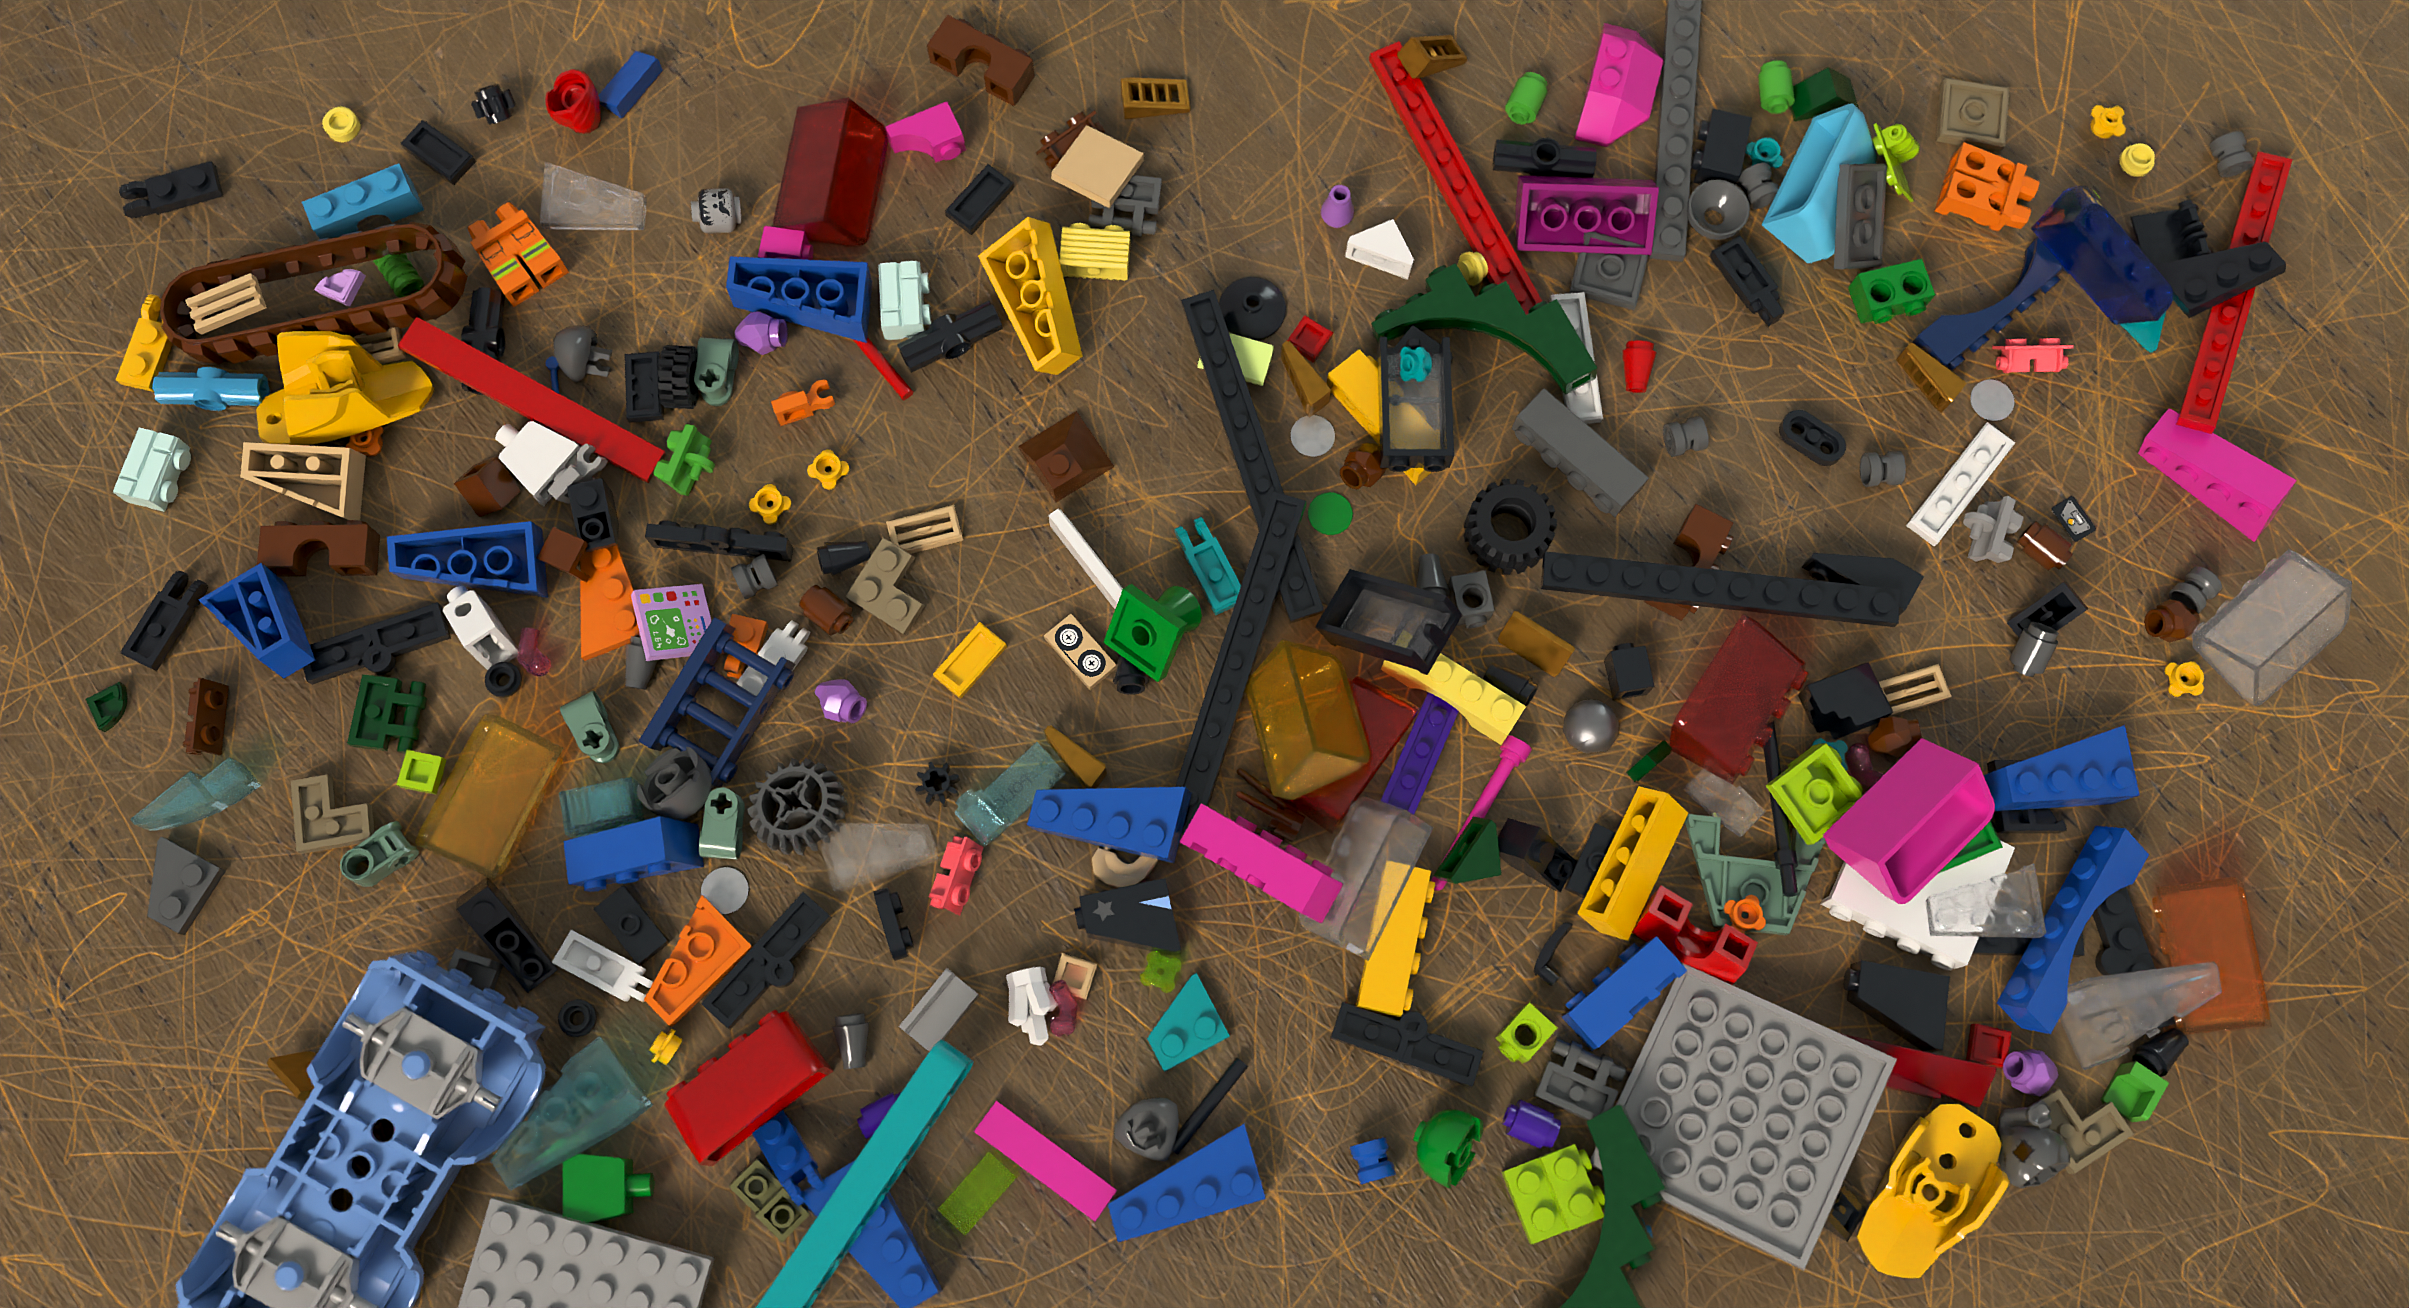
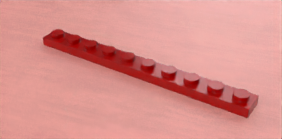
[1369,41,1542,315]
[2176,151,2293,434]

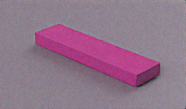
[974,1101,1117,1222]

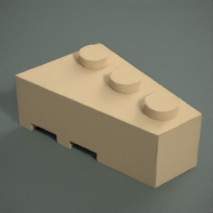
[240,442,366,521]

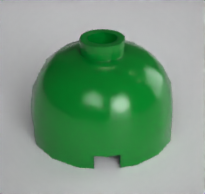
[1413,1109,1483,1188]

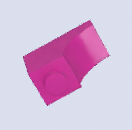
[885,101,966,163]

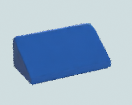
[598,51,663,119]

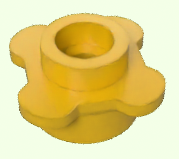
[2090,105,2126,138]
[807,450,849,490]
[749,484,791,525]
[2164,661,2204,697]
[649,1028,683,1065]

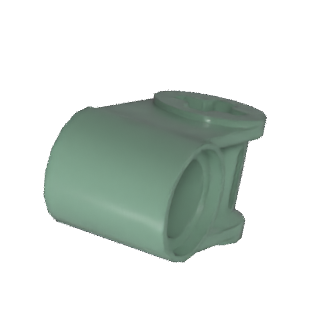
[694,337,739,406]
[560,690,620,763]
[699,787,745,860]
[340,821,419,887]

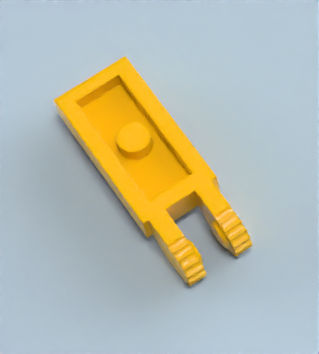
[116,294,173,392]

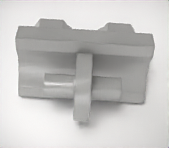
[1963,496,2024,563]

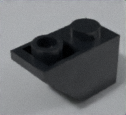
[567,478,619,553]
[1498,818,1577,893]

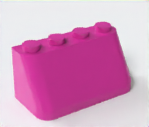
[1823,738,1995,904]

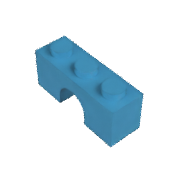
[302,163,424,239]

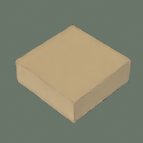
[1051,953,1098,1000]

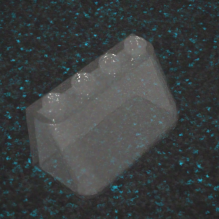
[2192,549,2352,706]
[1299,797,1433,961]

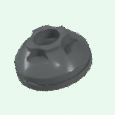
[1687,180,1750,240]

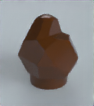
[1340,443,1387,489]
[2144,599,2200,643]
[1868,716,1922,759]

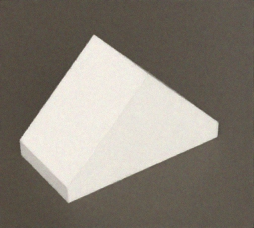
[1345,219,1414,279]

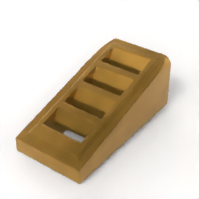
[1397,35,1468,78]
[1120,78,1190,119]
[1281,340,1331,417]
[1896,342,1967,413]
[1044,725,1107,789]

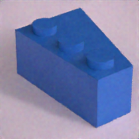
[199,563,315,679]
[563,816,704,892]
[1562,936,1688,1051]

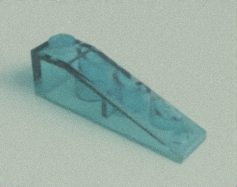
[490,1036,653,1191]

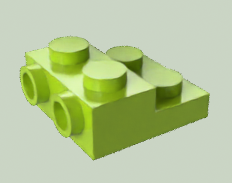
[1765,743,1863,845]
[1501,1144,1605,1244]

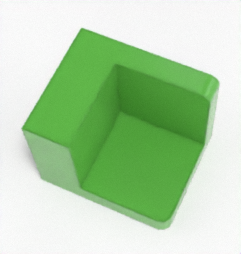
[2101,1061,2169,1122]

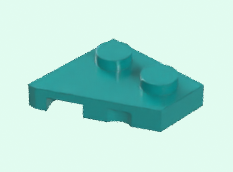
[1147,973,1230,1072]

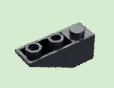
[1802,553,1924,615]
[456,876,558,993]

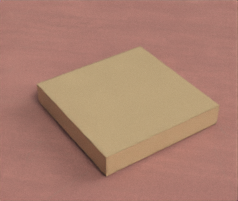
[1051,125,1144,208]

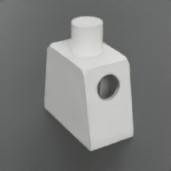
[495,421,580,506]
[443,586,521,670]

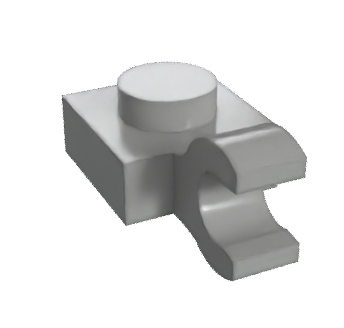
[547,444,608,504]

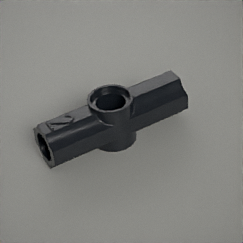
[1492,138,1597,178]
[461,287,505,395]
[897,301,1003,373]

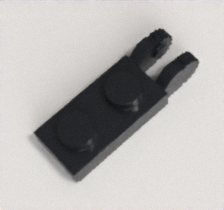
[119,161,223,218]
[120,570,208,671]

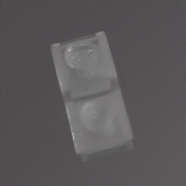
[1682,763,1766,837]

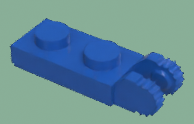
[752,1110,826,1206]

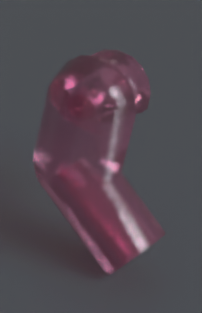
[517,627,551,677]
[1846,743,1884,788]
[1049,980,1078,1037]

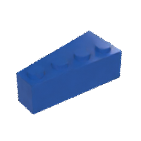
[726,256,873,343]
[387,521,548,598]
[1983,725,2140,811]
[1027,787,1192,863]
[1108,1124,1266,1242]
[803,1160,943,1308]

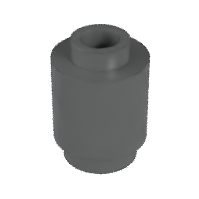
[2009,622,2059,677]

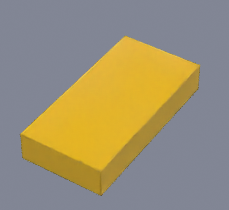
[933,622,1007,699]

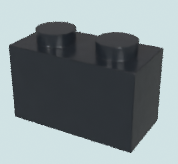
[1691,109,1752,185]

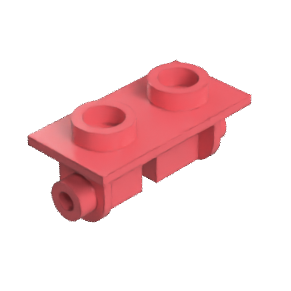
[1992,338,2073,373]
[929,836,984,916]

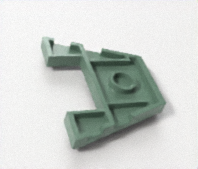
[1685,814,1826,936]

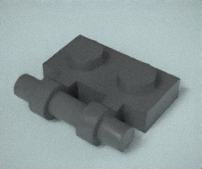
[1089,175,1162,237]
[1533,1038,1626,1121]

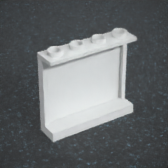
[1821,841,2015,971]

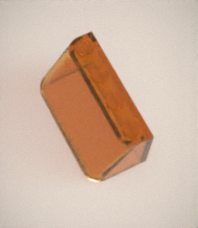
[2152,877,2272,1035]

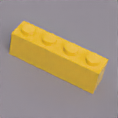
[1326,349,1440,485]
[1577,786,1688,941]
[1356,861,1435,1018]

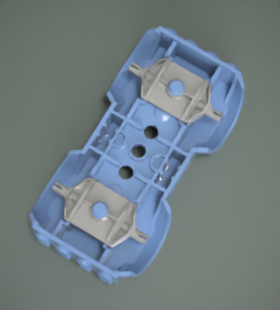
[176,950,546,1308]

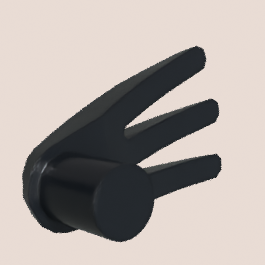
[1533,922,1573,987]

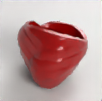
[545,69,601,134]

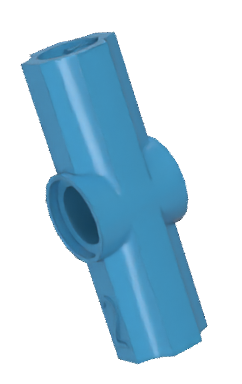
[152,367,270,411]

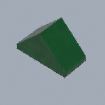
[1790,67,1859,121]
[1434,816,1501,884]

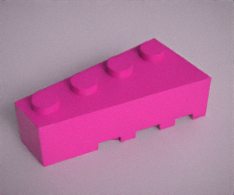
[2138,408,2297,542]

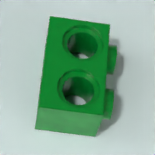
[1848,259,1935,324]

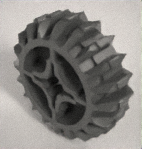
[747,758,847,856]

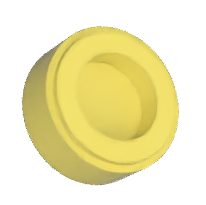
[323,107,360,142]

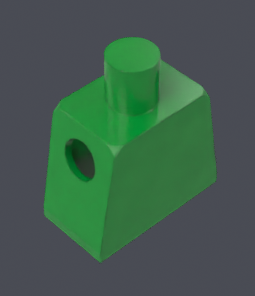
[563,1153,655,1224]

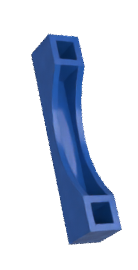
[1997,826,2149,1034]

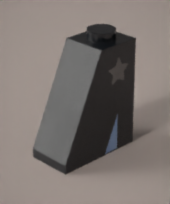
[1074,878,1181,956]

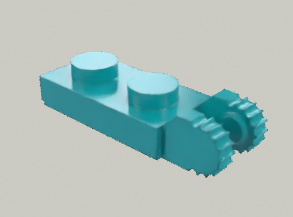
[1174,517,1241,616]

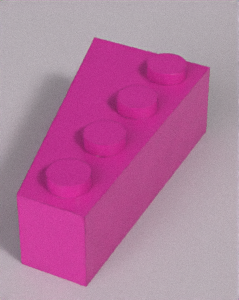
[1180,803,1343,924]

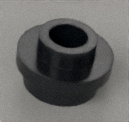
[485,662,522,698]
[558,999,597,1037]

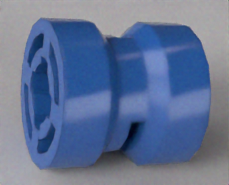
[1350,1137,1396,1184]

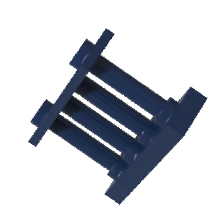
[638,617,796,787]

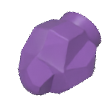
[735,312,788,355]
[815,679,867,723]
[2003,1049,2058,1097]

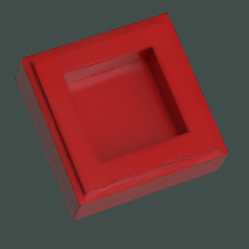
[1287,315,1333,363]
[1966,1023,2012,1069]

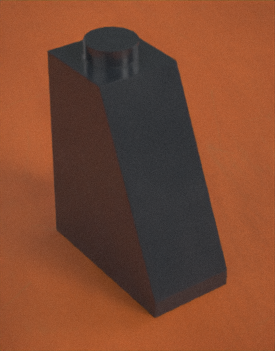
[1843,960,1950,1053]

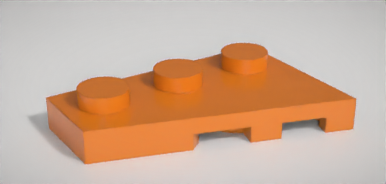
[580,543,641,661]
[644,895,753,1027]

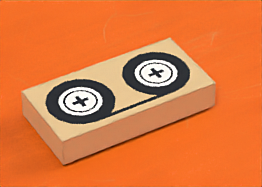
[1044,614,1116,690]

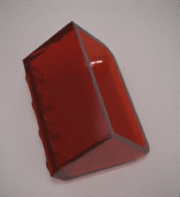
[772,97,889,247]
[1670,615,1809,785]
[1273,676,1420,834]

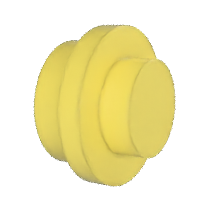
[2119,143,2155,177]
[1457,252,1488,286]

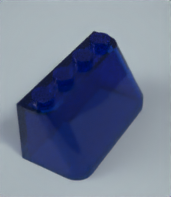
[2031,185,2173,325]

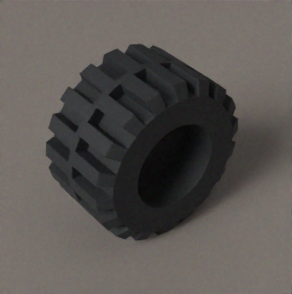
[1463,479,1557,575]

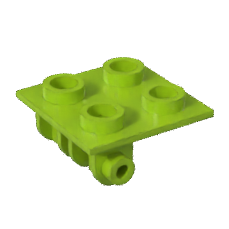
[1872,123,1920,202]

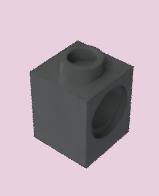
[1448,570,1495,628]

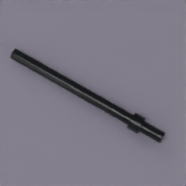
[1755,688,1798,897]

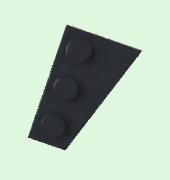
[2151,241,2286,318]

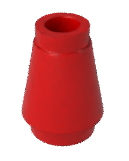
[1622,340,1657,393]

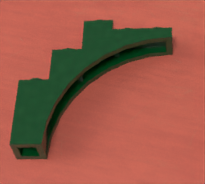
[1371,263,1598,395]
[1560,1104,1669,1308]

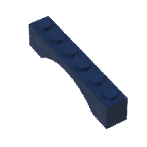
[1913,217,2090,372]

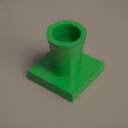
[1103,584,1202,682]

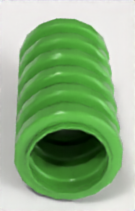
[373,254,424,298]

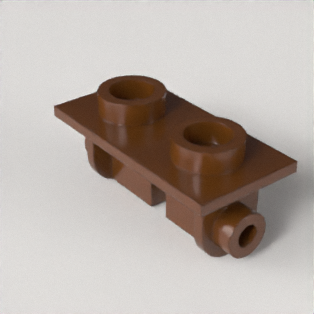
[1036,110,1105,170]
[182,678,229,756]

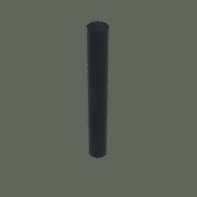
[1172,1058,1248,1155]

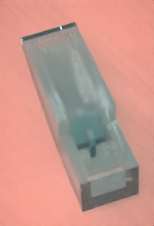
[130,757,261,831]

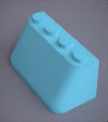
[1762,104,1877,264]

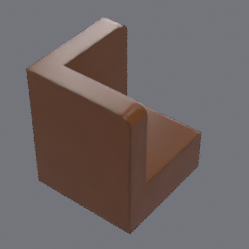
[454,456,520,517]
[537,527,590,583]

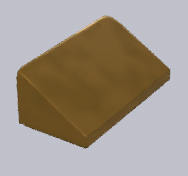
[1497,611,1575,677]
[266,1051,316,1101]

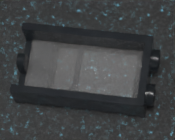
[1377,337,1454,472]
[1315,569,1462,675]

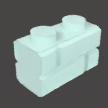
[878,261,931,340]
[113,427,191,512]

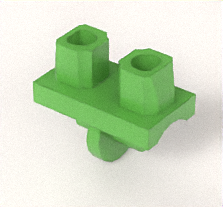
[653,424,715,496]

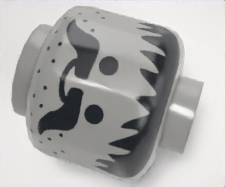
[691,188,741,233]

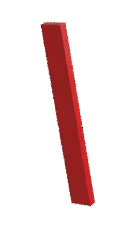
[398,317,666,483]

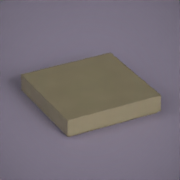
[1935,78,2009,152]

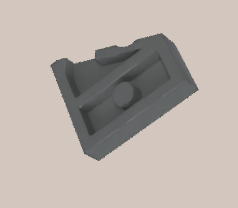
[147,836,226,935]

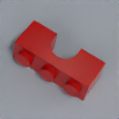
[1632,885,1758,985]

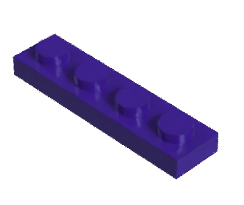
[1377,692,1459,823]

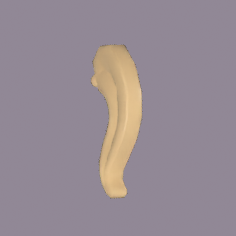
[1092,847,1170,889]

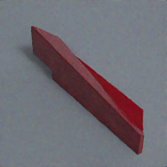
[1840,1033,1997,1108]

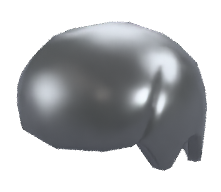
[1563,700,1619,754]

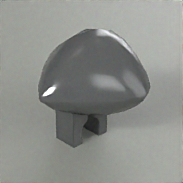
[553,325,612,383]
[1114,1098,1179,1161]

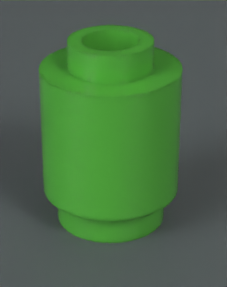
[1758,61,1795,114]
[1505,72,1548,124]

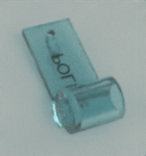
[955,742,1066,846]

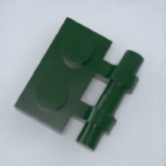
[347,674,427,754]

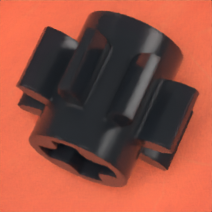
[471,83,516,125]
[915,762,960,807]

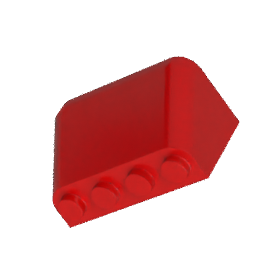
[664,1010,833,1166]

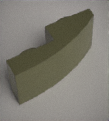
[729,1157,810,1242]

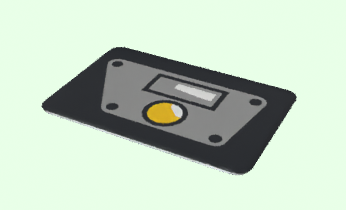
[2052,496,2096,542]

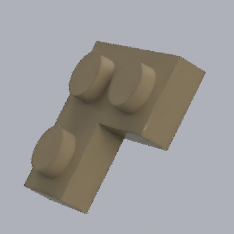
[845,537,925,635]
[291,774,374,854]
[2028,1089,2134,1174]

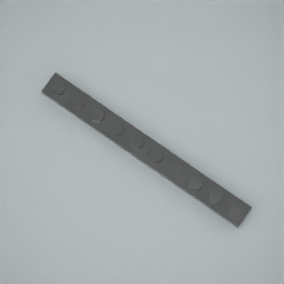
[1649,0,1701,262]

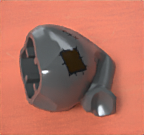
[1997,1099,2070,1188]

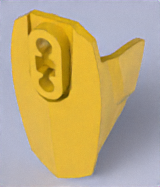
[256,331,434,446]
[1856,1104,2009,1278]

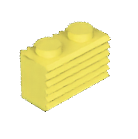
[1059,223,1131,281]

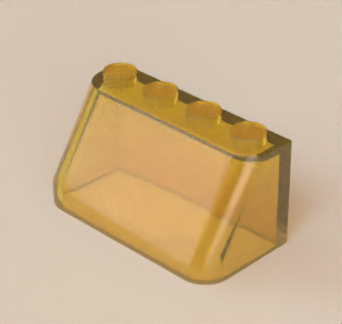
[1246,639,1370,800]
[415,714,563,880]

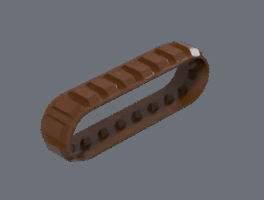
[160,222,468,365]

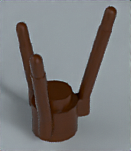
[1236,768,1305,844]

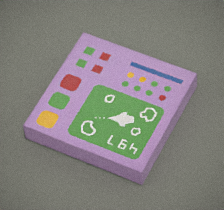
[631,584,711,661]

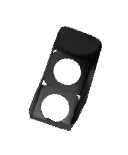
[1798,662,1893,740]

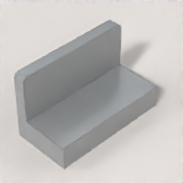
[899,968,980,1052]

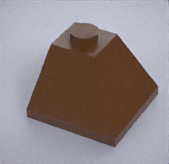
[1018,411,1114,503]

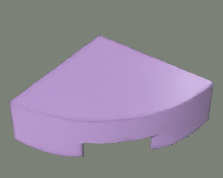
[314,269,366,307]

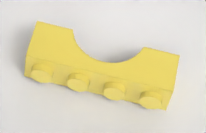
[1381,631,1526,745]

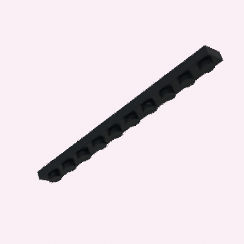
[1181,289,1324,624]
[1175,491,1306,835]
[1541,551,1900,627]

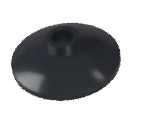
[1219,277,1286,341]

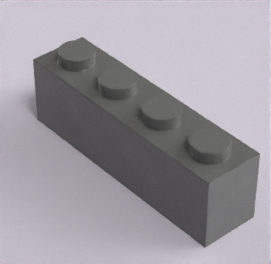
[1511,388,1649,517]

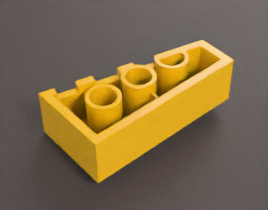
[978,217,1083,375]

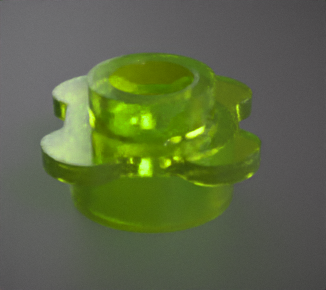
[1140,951,1182,993]

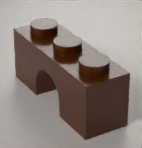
[927,14,1035,107]
[1644,504,1734,621]
[257,520,380,577]

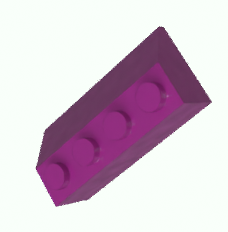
[1515,175,1659,255]

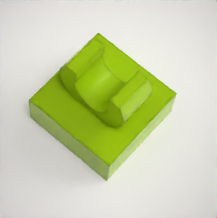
[396,750,447,795]

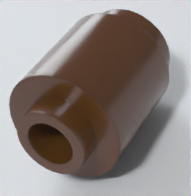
[2017,520,2073,571]
[799,585,853,636]

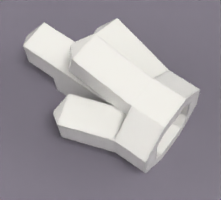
[1006,967,1058,1046]

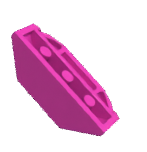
[1574,23,1663,147]

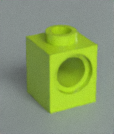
[1495,1002,1557,1064]

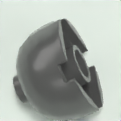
[637,747,713,820]

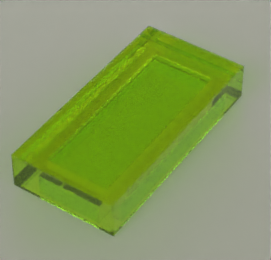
[938,1152,1017,1236]

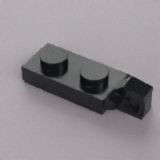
[1709,236,1784,327]

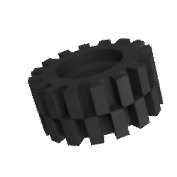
[658,345,699,409]

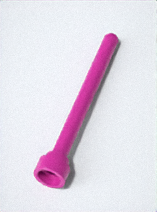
[1431,735,1532,891]

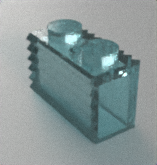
[558,777,645,839]

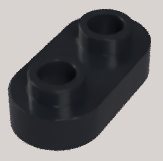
[1779,410,1846,466]
[874,887,914,961]

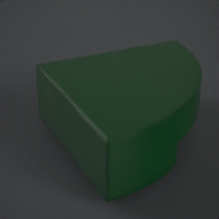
[86,682,128,732]
[1626,740,1672,782]

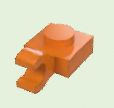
[771,380,835,426]
[724,614,769,679]

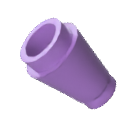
[1321,185,1354,228]

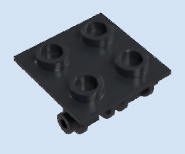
[2130,200,2213,278]

